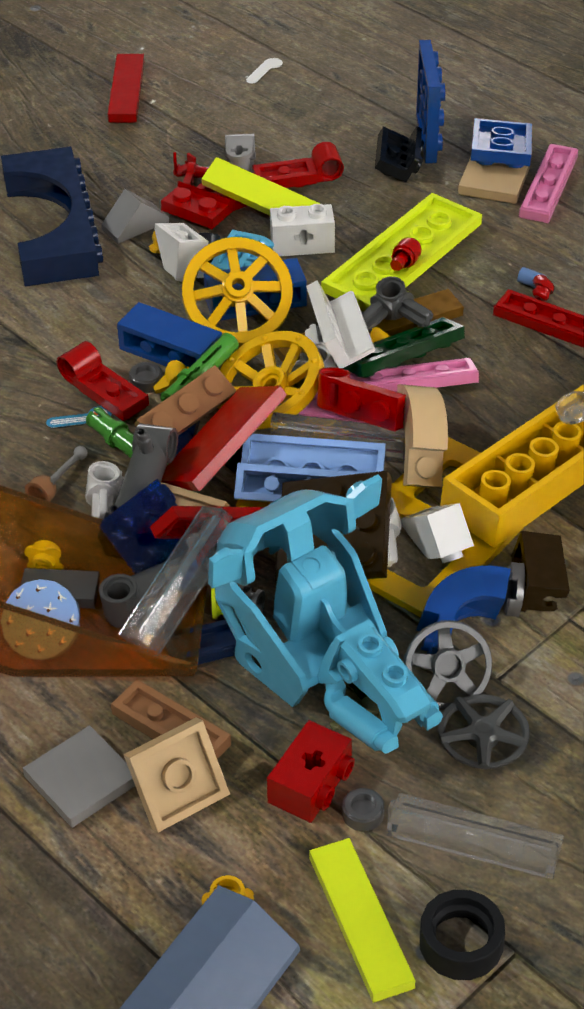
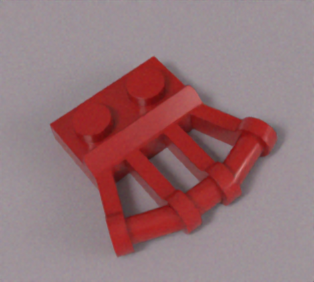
[161,162,247,229]

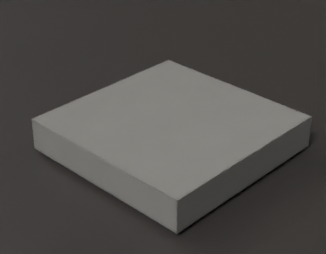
[23,725,135,828]

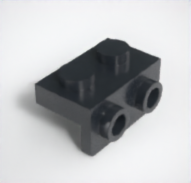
[375,126,424,182]

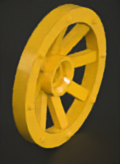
[182,237,293,346]
[218,331,324,430]

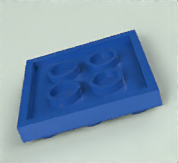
[416,40,445,163]

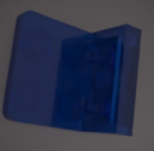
[100,479,202,574]

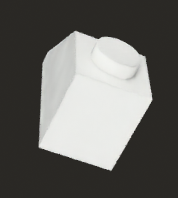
[154,223,209,282]
[400,503,474,563]

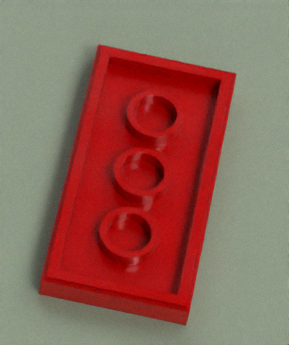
[161,385,287,491]

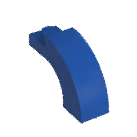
[416,566,511,654]

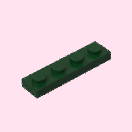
[343,317,465,378]

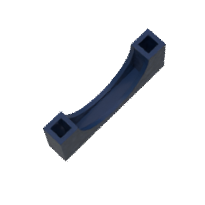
[1,146,103,287]

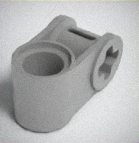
[225,133,256,173]

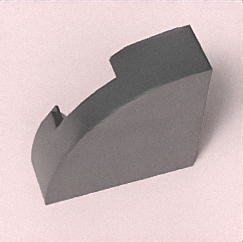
[503,562,525,617]

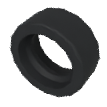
[420,889,505,980]

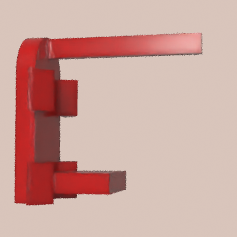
[173,152,199,177]

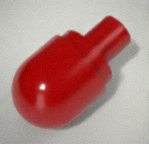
[390,237,422,271]

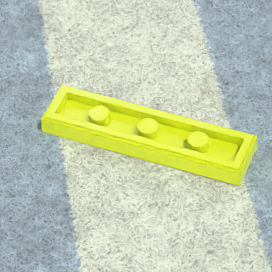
[202,157,320,216]
[309,838,416,1003]

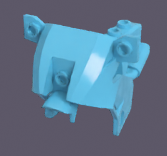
[208,474,443,754]

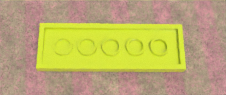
[321,193,482,312]

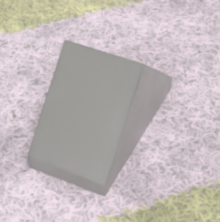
[101,188,169,244]

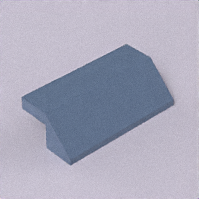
[119,885,300,1009]

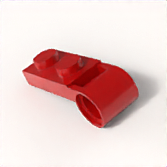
[252,142,344,188]
[56,341,149,421]
[317,367,406,432]

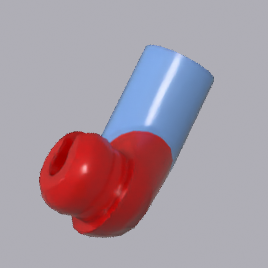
[517,267,555,301]

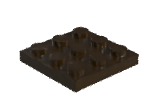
[275,471,392,584]

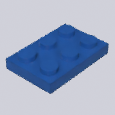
[470,118,532,168]

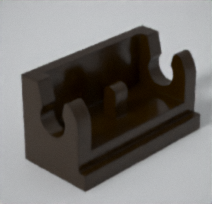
[511,531,570,612]

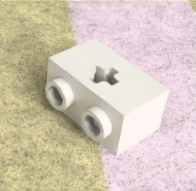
[270,204,335,256]

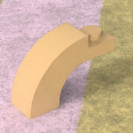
[397,384,448,488]

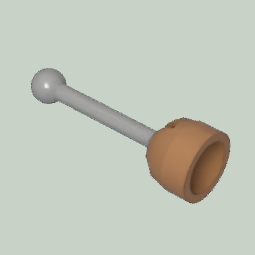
[25,446,88,507]

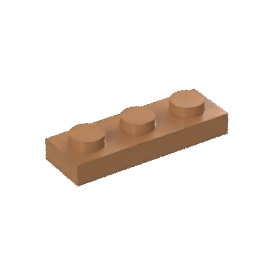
[134,365,237,435]
[111,679,231,759]

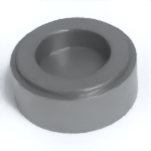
[129,362,163,393]
[342,788,384,831]

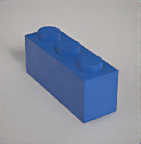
[204,258,307,321]
[117,302,222,367]

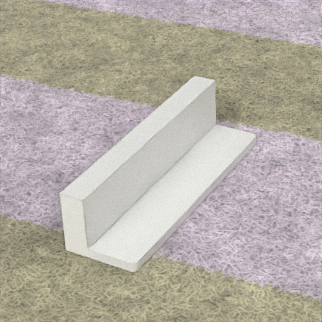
[306,280,375,368]

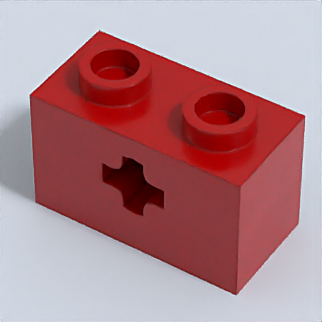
[267,720,355,823]

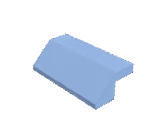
[234,433,386,502]

